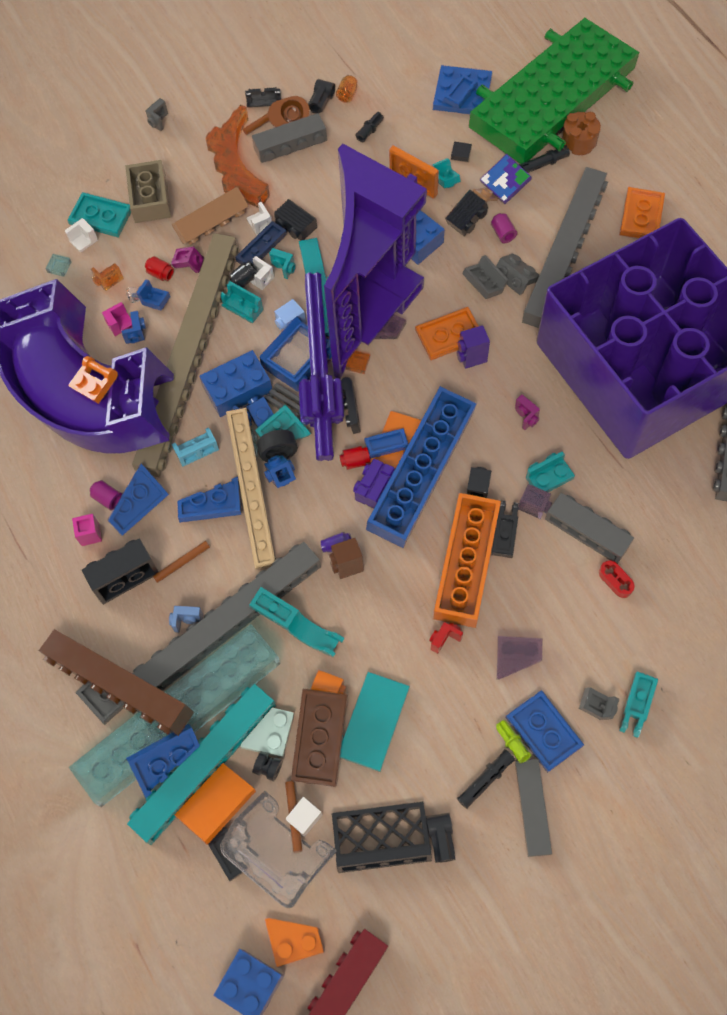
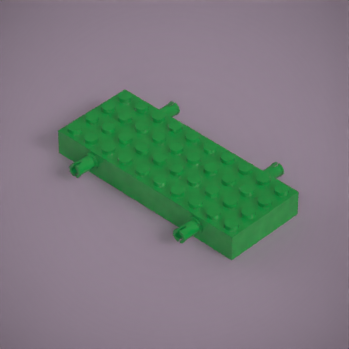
[469,17,640,164]

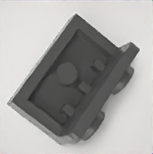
[496,253,540,295]
[462,255,508,299]

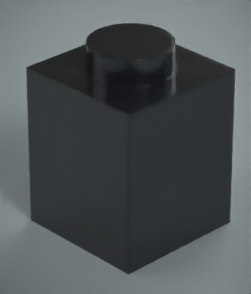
[467,467,492,498]

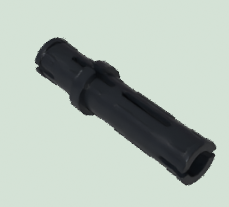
[519,145,570,173]
[456,749,515,809]

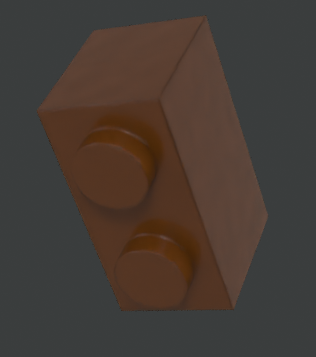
[329,537,364,579]

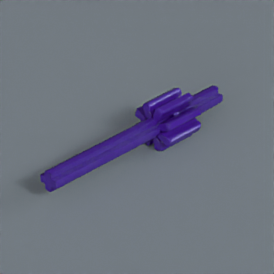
[299,272,344,461]

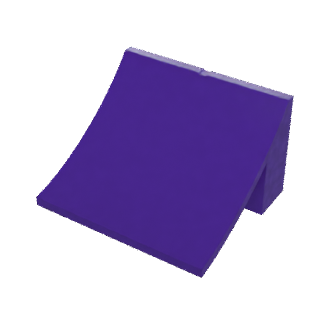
[324,143,427,379]

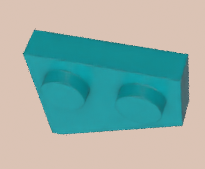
[255,405,311,440]

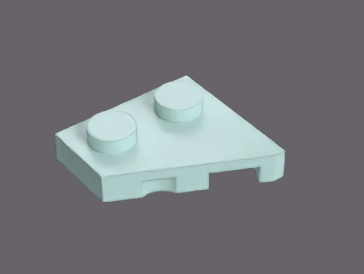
[240,708,295,758]

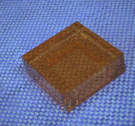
[346,351,370,374]

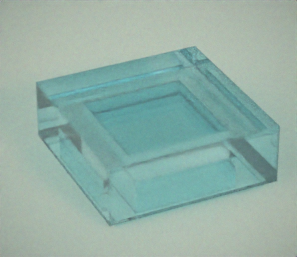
[45,254,71,277]

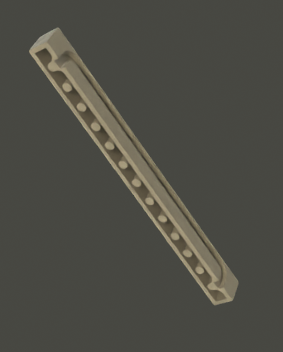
[132,233,239,477]

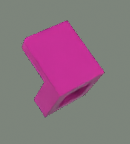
[101,302,132,336]
[72,514,102,546]

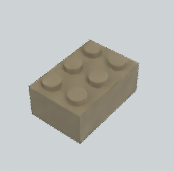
[125,160,171,223]

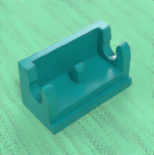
[221,281,263,324]

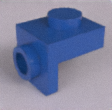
[137,279,171,311]
[122,311,146,344]
[244,396,273,428]

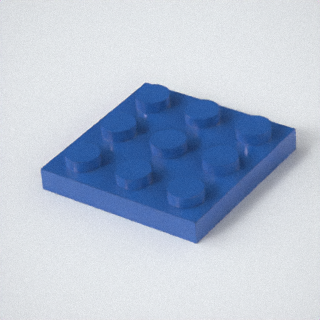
[433,65,492,114]

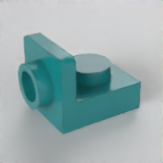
[269,248,296,279]

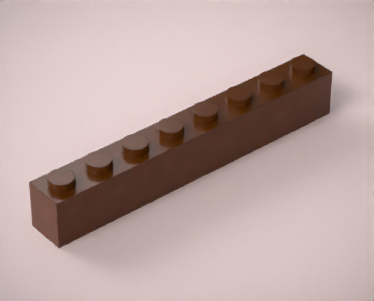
[38,629,194,736]

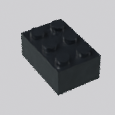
[81,538,159,605]

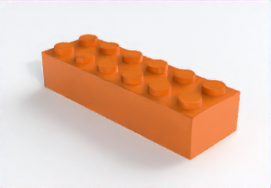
[433,493,501,628]

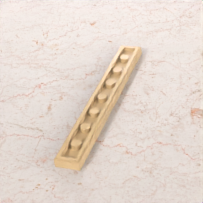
[226,408,275,569]

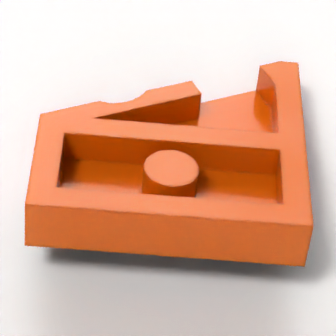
[265,918,324,967]

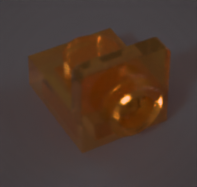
[91,263,124,291]

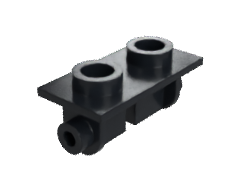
[245,87,281,107]

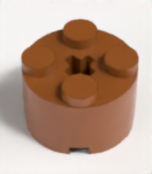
[562,111,601,155]

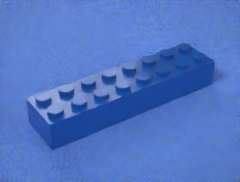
[366,386,477,548]

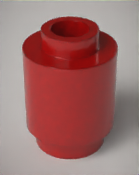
[145,256,174,281]
[339,446,370,470]

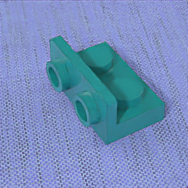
[526,451,575,497]

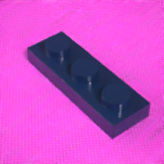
[235,221,287,265]

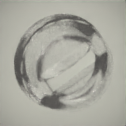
[126,287,140,303]

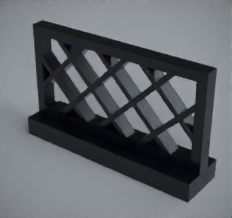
[332,801,432,873]

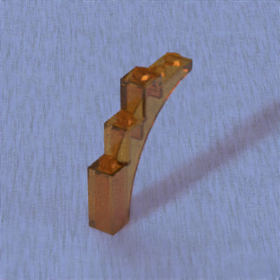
[205,104,270,208]

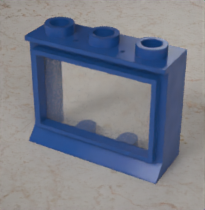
[259,316,332,392]

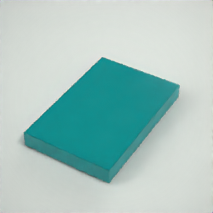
[67,192,131,238]

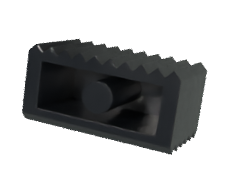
[445,189,488,236]
[274,199,317,241]

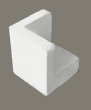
[247,202,271,236]
[65,218,98,252]
[250,256,274,290]
[286,797,322,837]

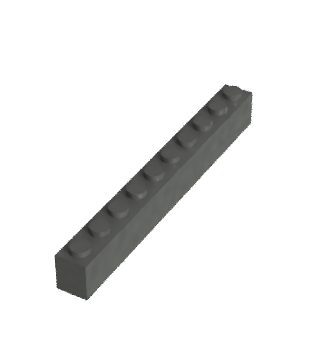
[522,167,608,328]
[132,542,321,691]

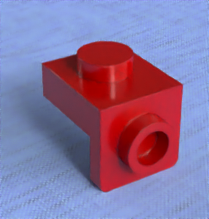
[429,622,463,654]

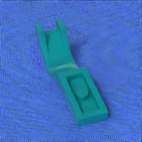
[249,587,345,657]

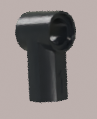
[308,79,336,114]
[426,813,456,863]

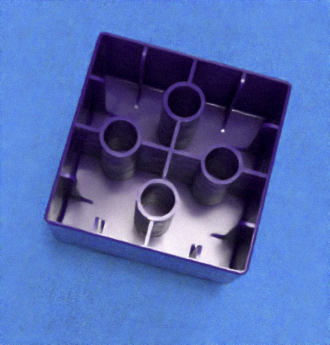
[536,218,727,459]

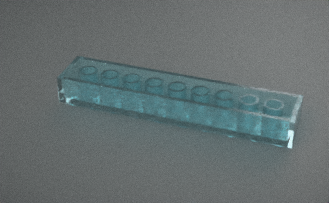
[69,624,281,807]

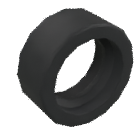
[257,429,298,462]

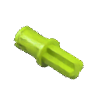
[496,720,531,763]

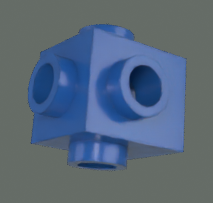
[264,455,296,488]

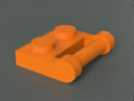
[68,356,118,404]

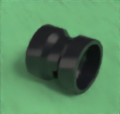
[252,751,283,782]

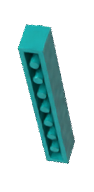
[127,684,276,845]

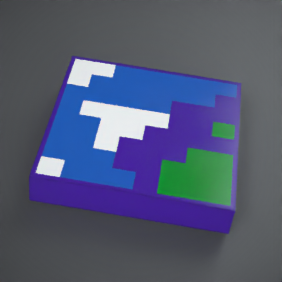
[480,154,532,204]

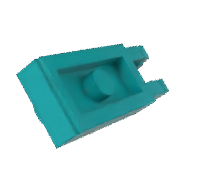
[619,671,658,738]

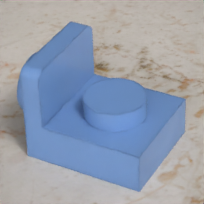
[169,606,203,633]

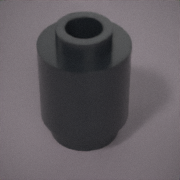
[230,261,258,288]

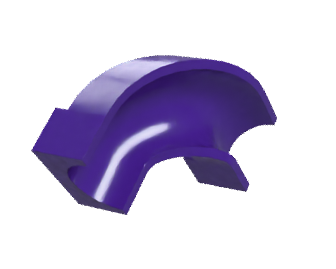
[0,279,174,454]

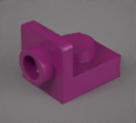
[171,247,204,273]
[515,394,540,430]

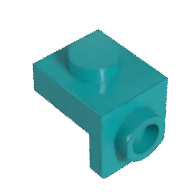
[432,158,461,188]

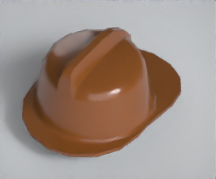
[268,96,310,127]

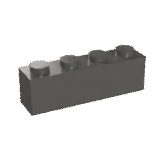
[252,113,327,163]
[545,493,634,564]

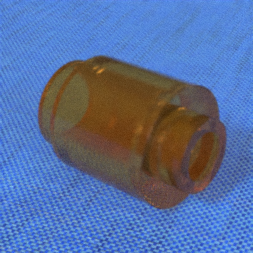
[336,75,358,102]

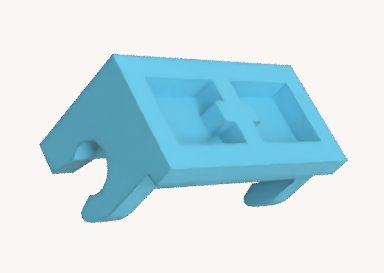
[172,427,219,467]

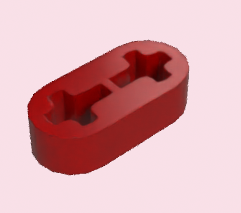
[599,560,635,598]

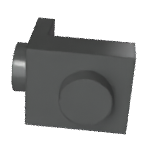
[145,98,168,131]
[579,687,619,720]

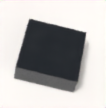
[451,141,472,162]

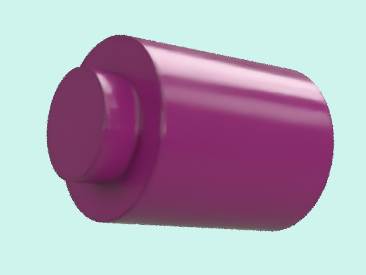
[491,213,518,243]
[90,480,122,511]

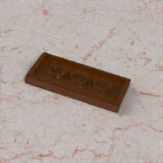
[291,688,348,787]

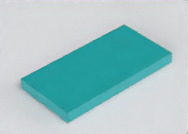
[340,672,410,772]

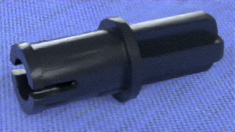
[355,112,384,143]

